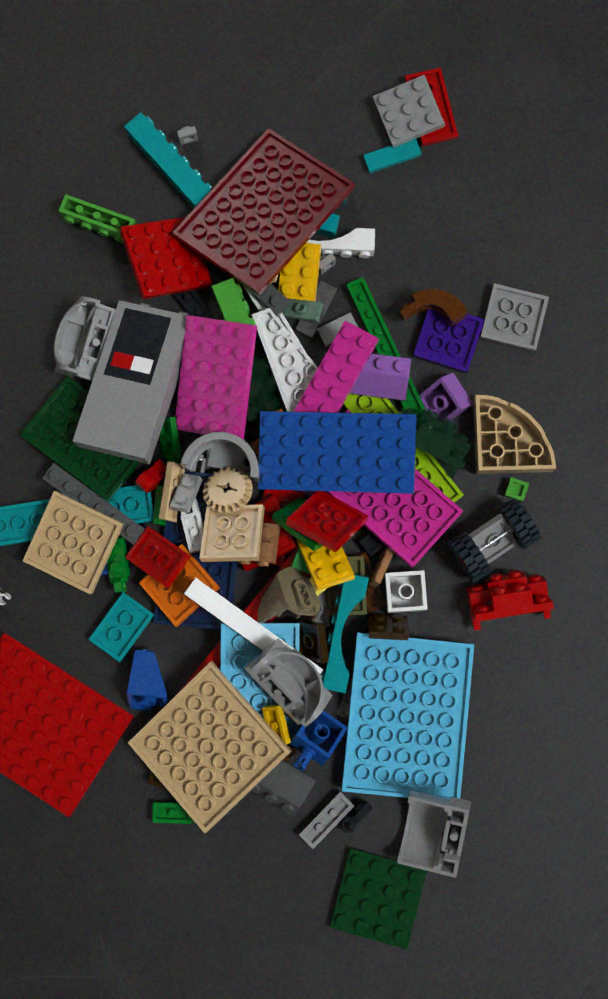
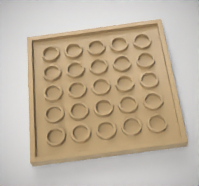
[128,662,292,833]

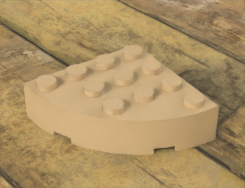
[473,395,556,474]

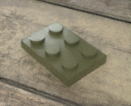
[327,556,368,616]

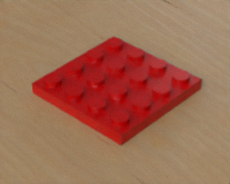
[119,217,213,299]

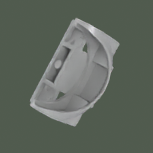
[54,296,116,382]
[244,638,333,727]

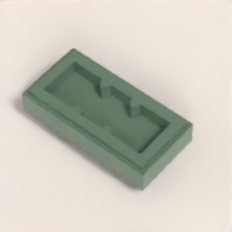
[283,299,324,322]

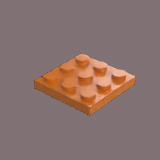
[139,544,220,627]

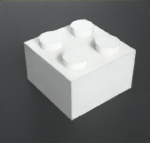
[384,570,428,613]

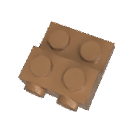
[239,523,280,567]

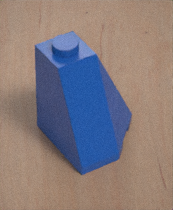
[127,649,168,711]

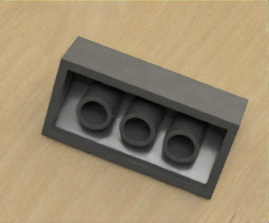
[251,760,316,816]

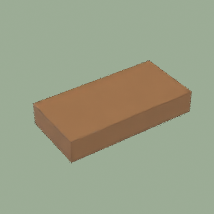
[368,548,394,587]

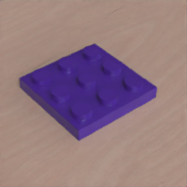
[413,310,485,374]

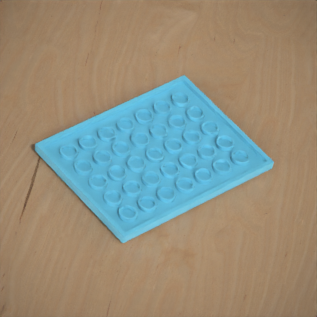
[341,632,474,799]

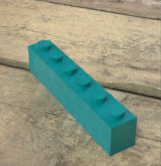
[124,112,213,208]

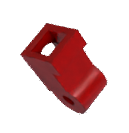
[135,459,167,493]

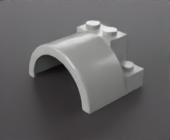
[180,432,260,486]
[397,790,471,878]

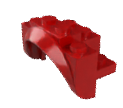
[466,570,554,631]

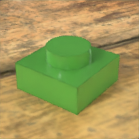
[504,477,529,502]

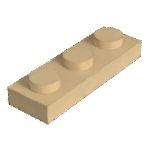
[159,462,185,523]

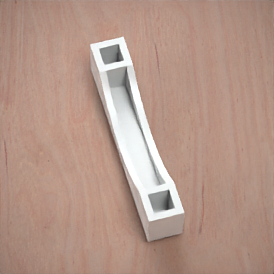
[307,228,375,258]

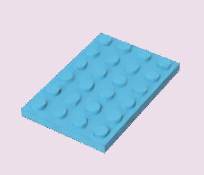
[220,623,300,740]

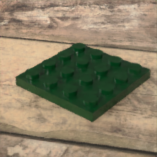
[330,848,427,949]

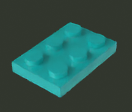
[88,592,154,662]

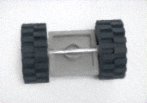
[447,498,541,583]

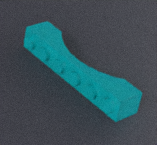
[321,573,369,693]

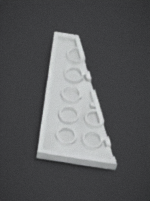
[252,308,318,412]

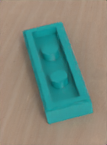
[363,139,422,174]

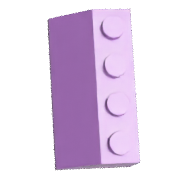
[349,354,411,401]

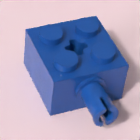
[289,711,348,771]

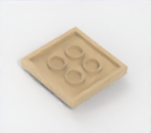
[199,504,265,562]

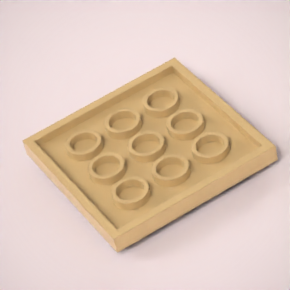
[23,491,124,594]

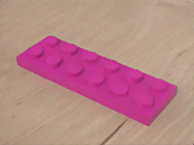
[294,321,379,413]

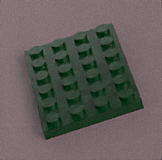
[20,376,140,502]

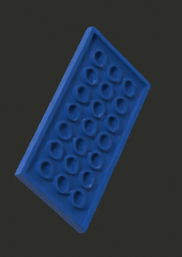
[258,411,417,494]

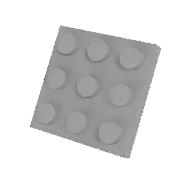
[373,75,445,148]
[480,283,549,352]

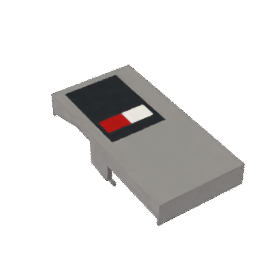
[73,300,189,464]

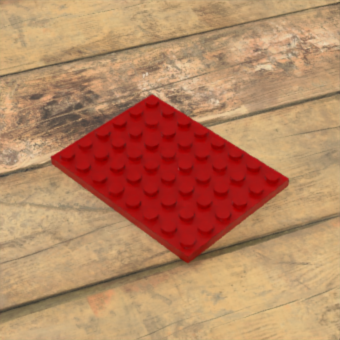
[0,633,134,817]

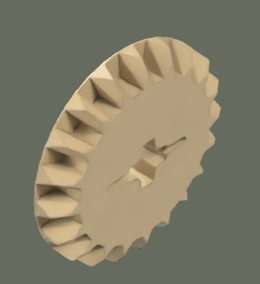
[203,466,253,514]

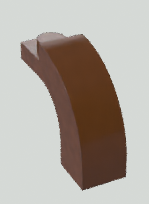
[399,289,469,327]

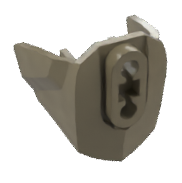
[258,567,320,623]

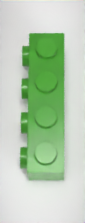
[59,194,137,243]

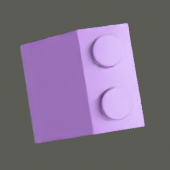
[419,373,474,429]

